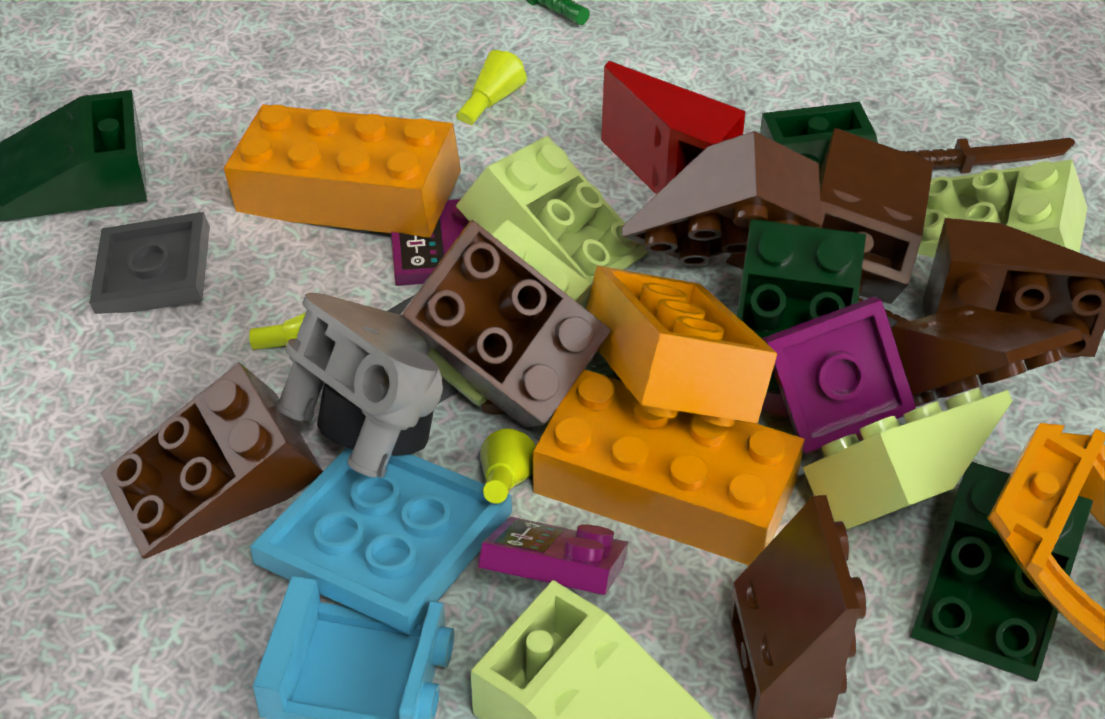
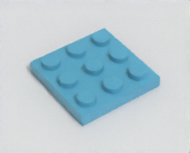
[250,448,512,635]

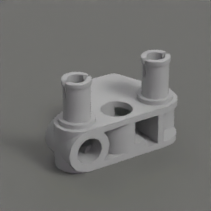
[275,293,443,478]

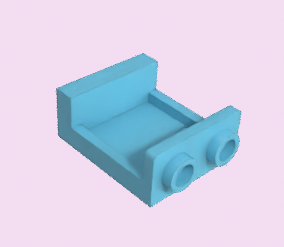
[253,576,455,719]

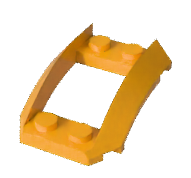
[987,423,1105,652]

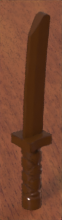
[903,138,1075,174]

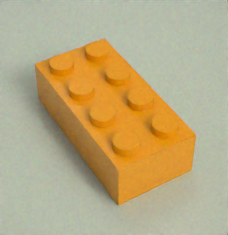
[223,104,461,238]
[586,265,777,427]
[533,369,805,565]

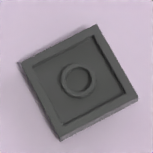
[89,212,210,314]

